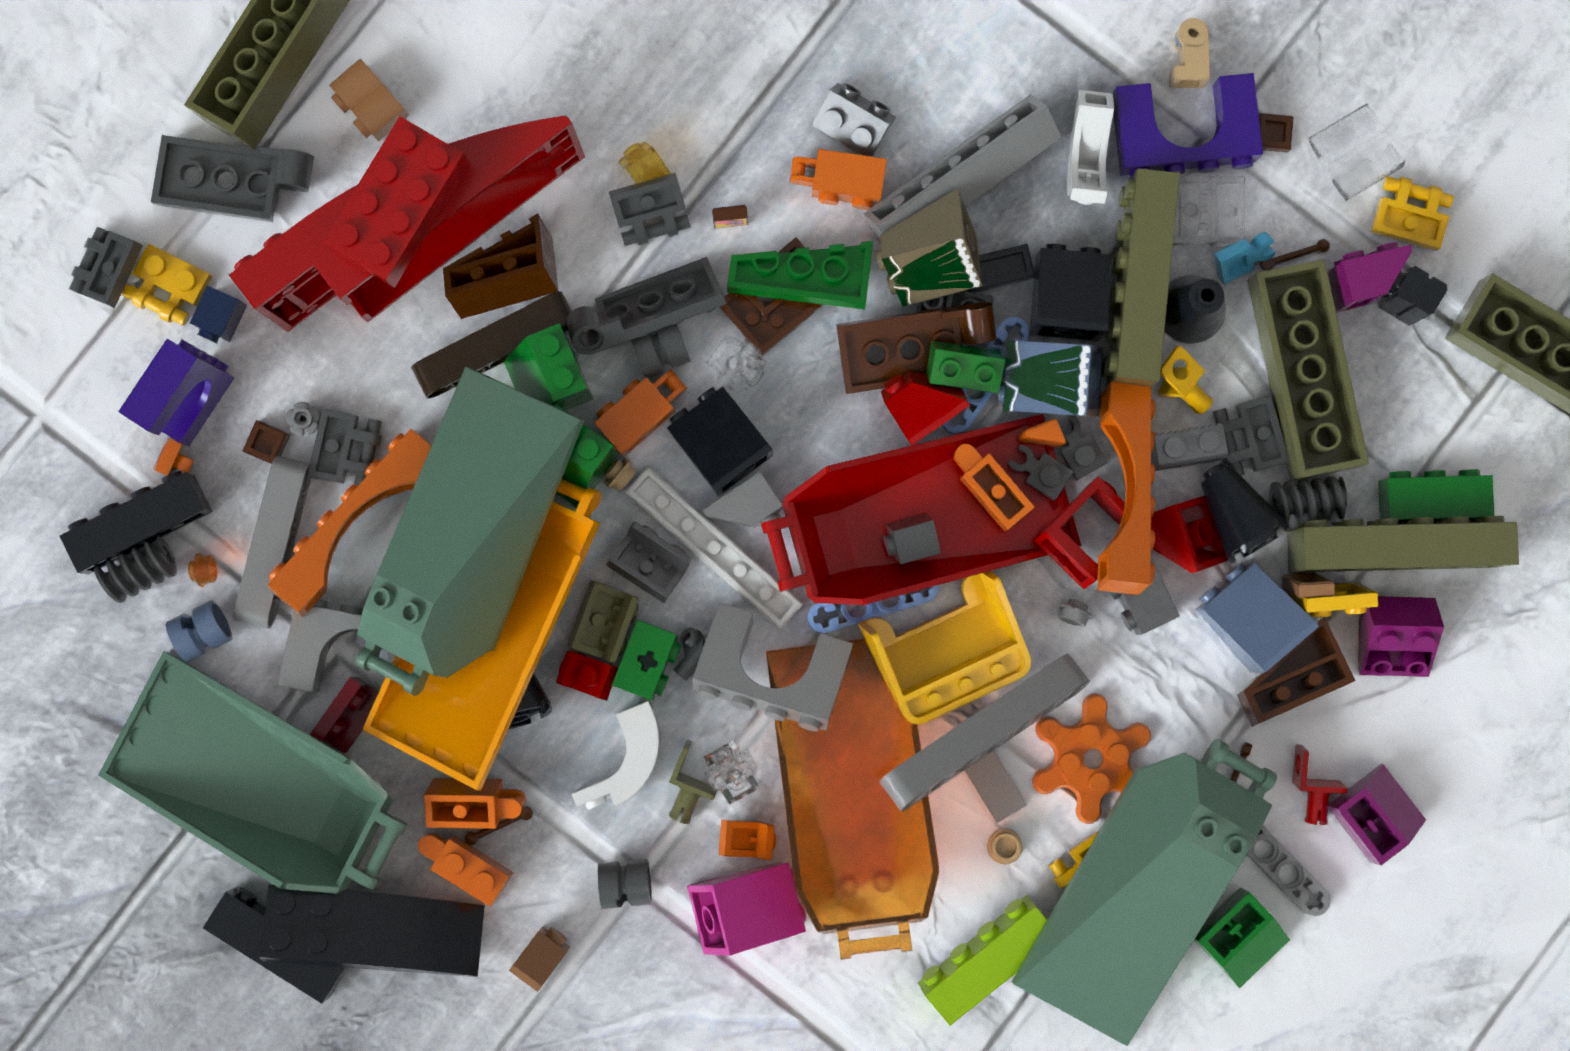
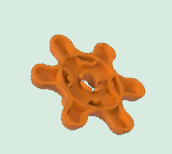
[1032,693,1151,824]

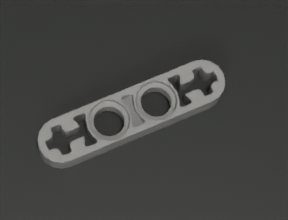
[1247,825,1331,916]

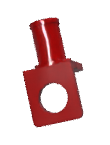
[1292,744,1348,825]

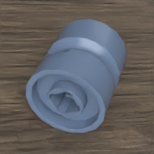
[165,600,233,662]

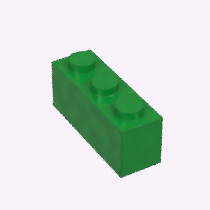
[1378,469,1494,522]

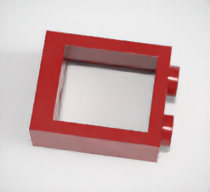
[1034,476,1125,589]

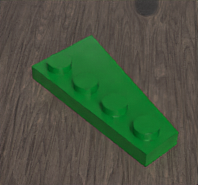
[727,241,873,310]

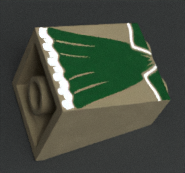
[876,189,983,307]

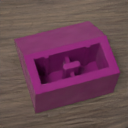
[1327,242,1412,313]
[1358,596,1444,677]
[1328,764,1426,866]

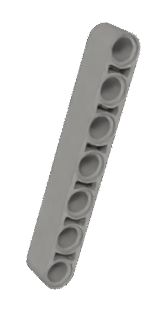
[879,654,1090,812]

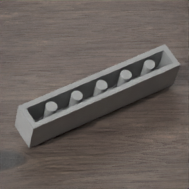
[863,94,1062,244]

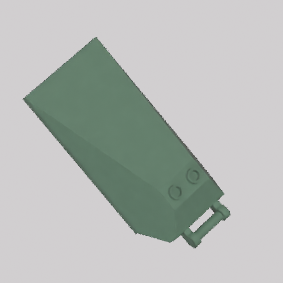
[356,367,585,696]
[98,651,408,894]
[1011,739,1277,1046]

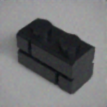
[1378,266,1448,326]

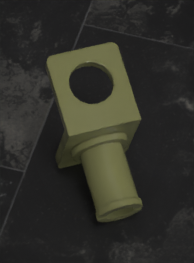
[669,739,718,824]

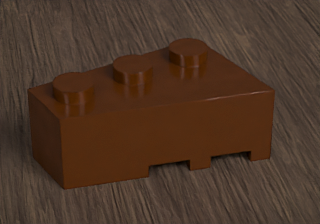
[443,214,559,319]
[1237,617,1356,727]

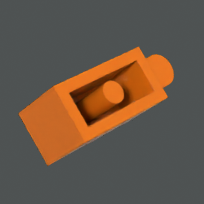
[789,149,887,210]
[594,370,687,457]
[954,444,1035,532]
[424,778,526,829]
[418,833,514,907]

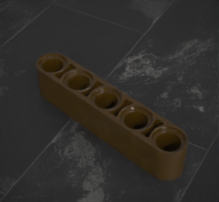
[411,291,572,399]

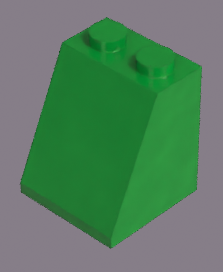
[504,323,594,411]
[554,404,620,508]

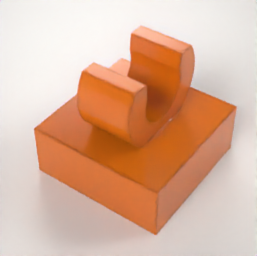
[153,437,194,476]

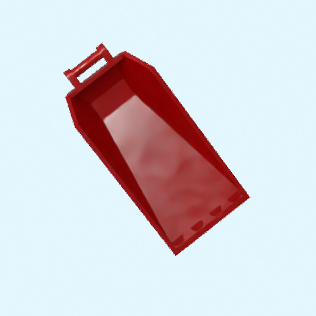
[761,413,1082,605]

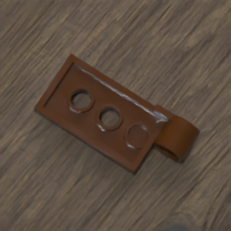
[836,302,997,394]

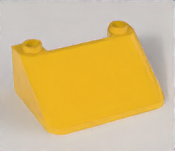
[858,571,1031,724]

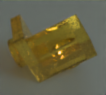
[618,142,671,184]

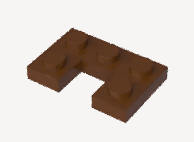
[719,237,824,357]

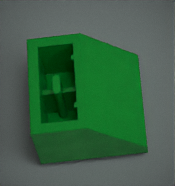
[1194,888,1290,988]

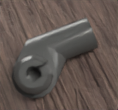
[673,628,705,681]

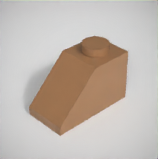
[509,926,570,992]

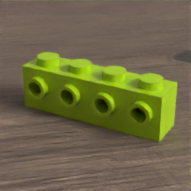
[918,895,1047,1026]

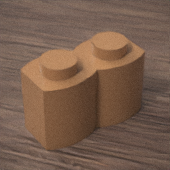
[329,58,409,142]

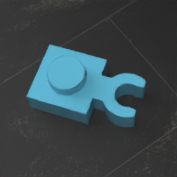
[1214,232,1275,285]

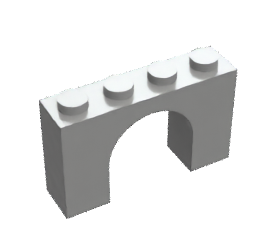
[277,600,395,692]
[692,602,853,732]

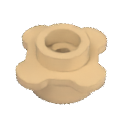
[604,458,636,491]

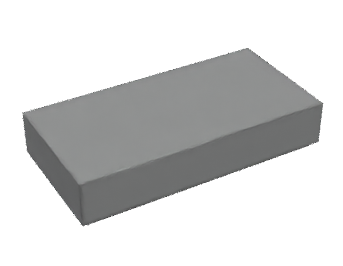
[965,751,1027,823]

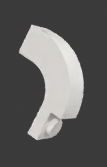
[1067,90,1114,205]
[572,701,661,810]

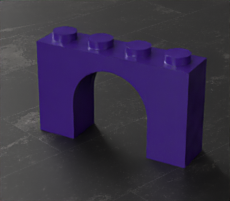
[1113,73,1263,179]
[118,339,234,447]

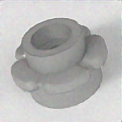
[286,402,320,436]
[1059,599,1093,627]

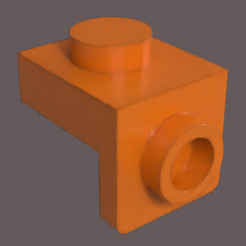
[718,819,776,860]

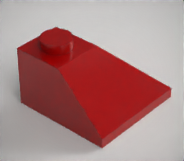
[881,372,970,445]
[1151,496,1228,573]

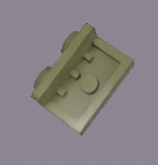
[567,580,639,663]

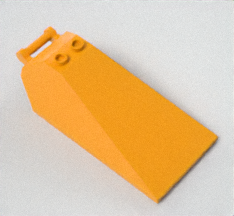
[362,479,602,791]

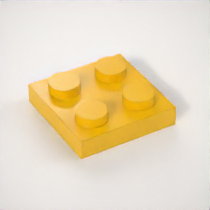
[1289,582,1378,617]

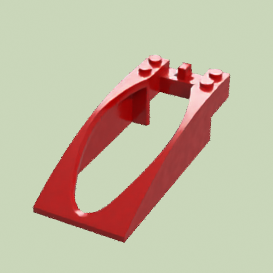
[229,115,585,332]

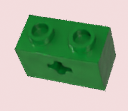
[926,341,1005,393]
[612,620,681,700]

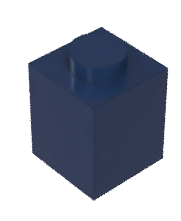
[190,286,247,344]

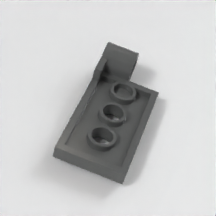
[151,135,314,222]
[566,257,726,355]

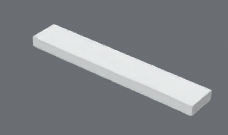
[625,466,803,630]

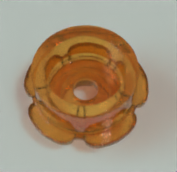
[188,553,217,587]

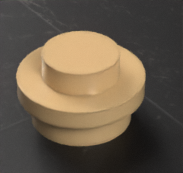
[987,829,1023,864]

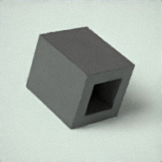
[883,513,941,564]

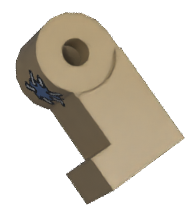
[1170,18,1210,88]

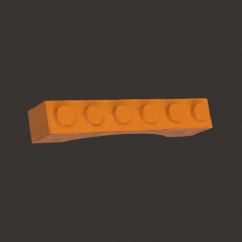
[1098,381,1155,595]
[267,429,431,618]

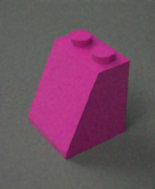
[687,863,806,956]

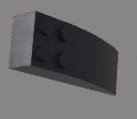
[259,884,485,977]

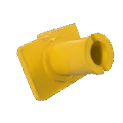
[1157,346,1213,415]

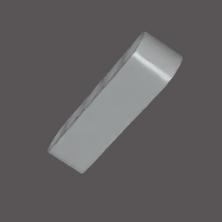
[234,456,311,629]

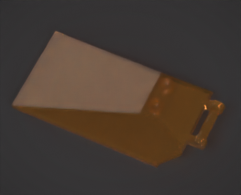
[766,634,940,960]

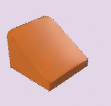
[1018,419,1066,447]

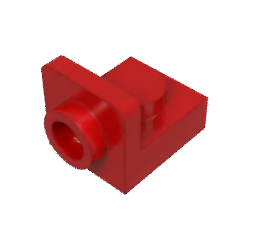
[556,651,618,701]

